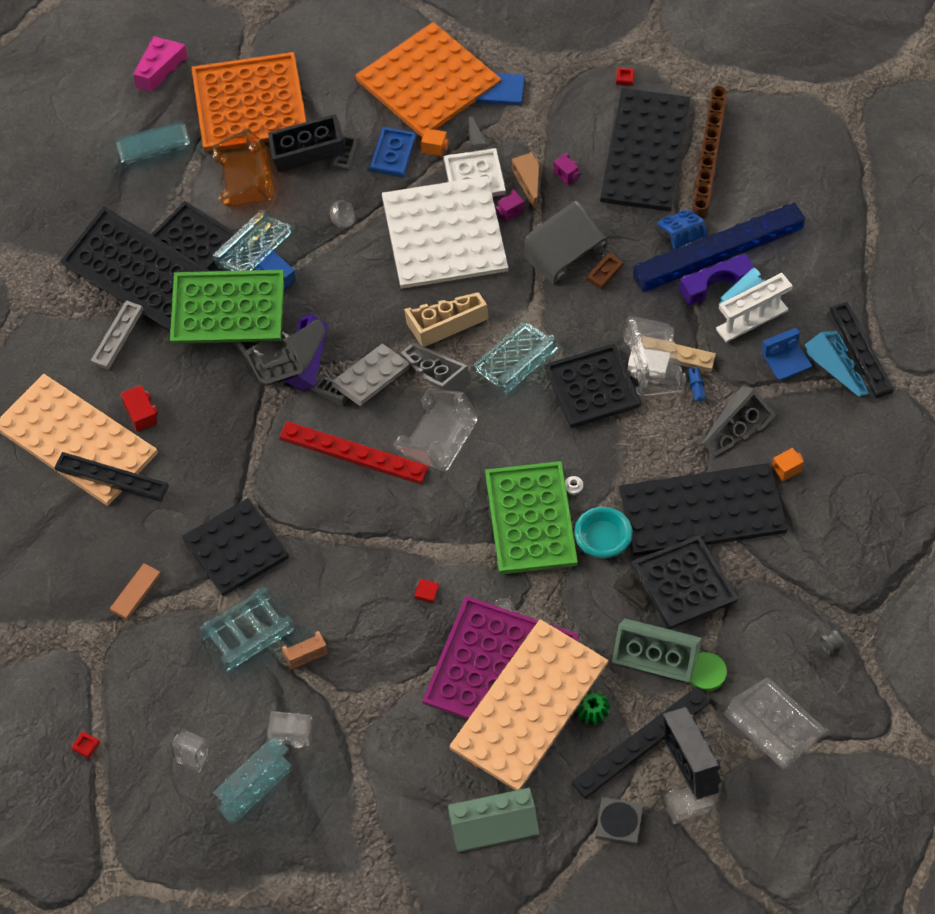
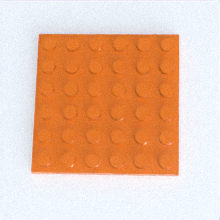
[355,22,501,138]
[192,52,306,152]

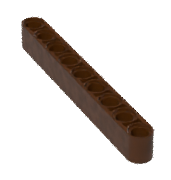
[692,86,727,220]

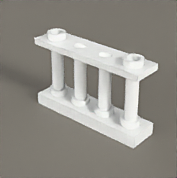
[716,273,792,343]

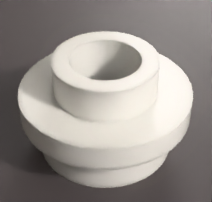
[565,476,583,495]

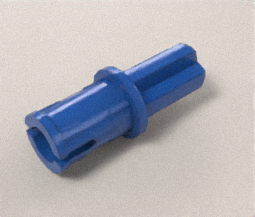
[688,367,705,403]

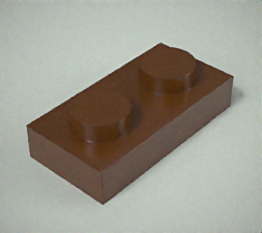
[587,253,623,290]

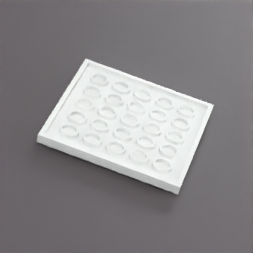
[382,176,508,289]

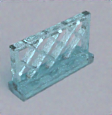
[212,210,294,271]
[472,321,557,394]

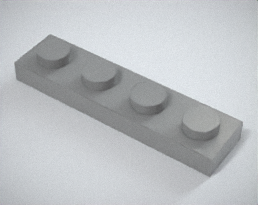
[91,300,144,370]

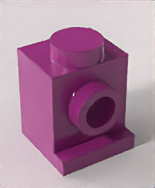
[553,153,581,185]
[495,190,524,222]

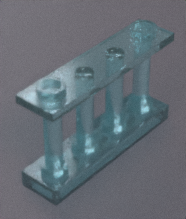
[199,586,294,672]
[213,736,293,825]

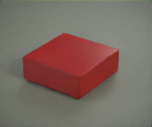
[616,68,635,86]
[414,579,439,603]
[71,731,100,759]

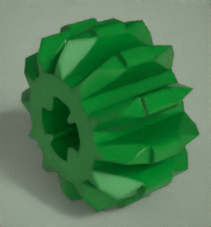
[576,690,610,725]

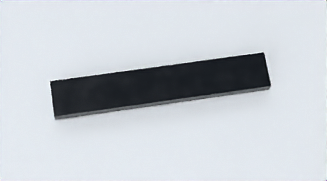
[830,301,894,398]
[54,452,169,502]

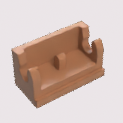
[282,631,328,670]

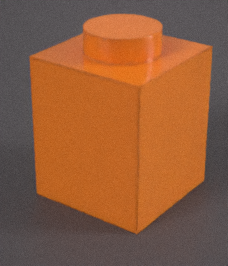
[421,128,449,157]
[772,448,804,482]

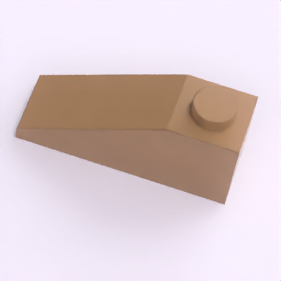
[512,152,541,209]

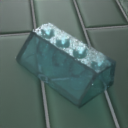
[114,120,190,164]

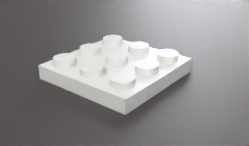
[444,148,505,196]

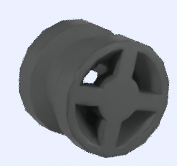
[819,630,844,655]

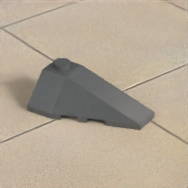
[401,343,471,393]
[702,386,776,457]

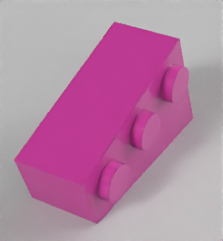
[133,36,188,92]

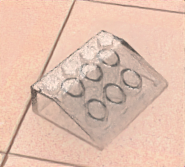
[723,677,828,770]

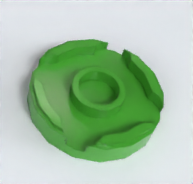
[689,652,727,691]

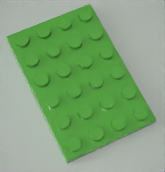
[170,270,285,344]
[485,461,578,575]

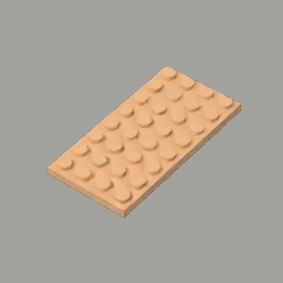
[0,374,158,506]
[449,619,608,791]

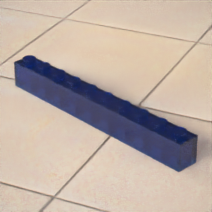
[633,202,805,292]

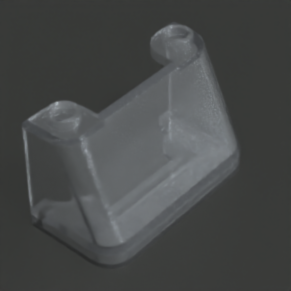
[623,317,686,396]
[393,388,477,471]

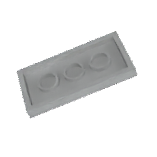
[332,343,410,406]

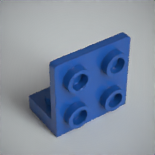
[657,210,709,253]
[761,328,812,381]

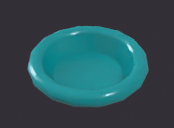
[574,506,633,559]

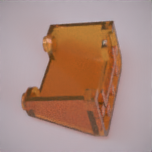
[213,128,275,207]

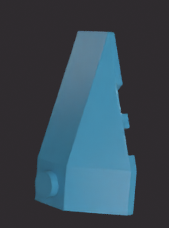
[805,331,869,397]

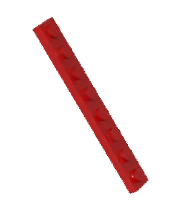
[280,421,429,485]

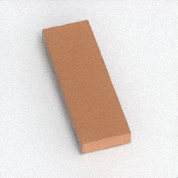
[110,563,161,620]

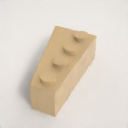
[404,292,489,347]

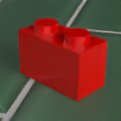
[120,385,159,432]

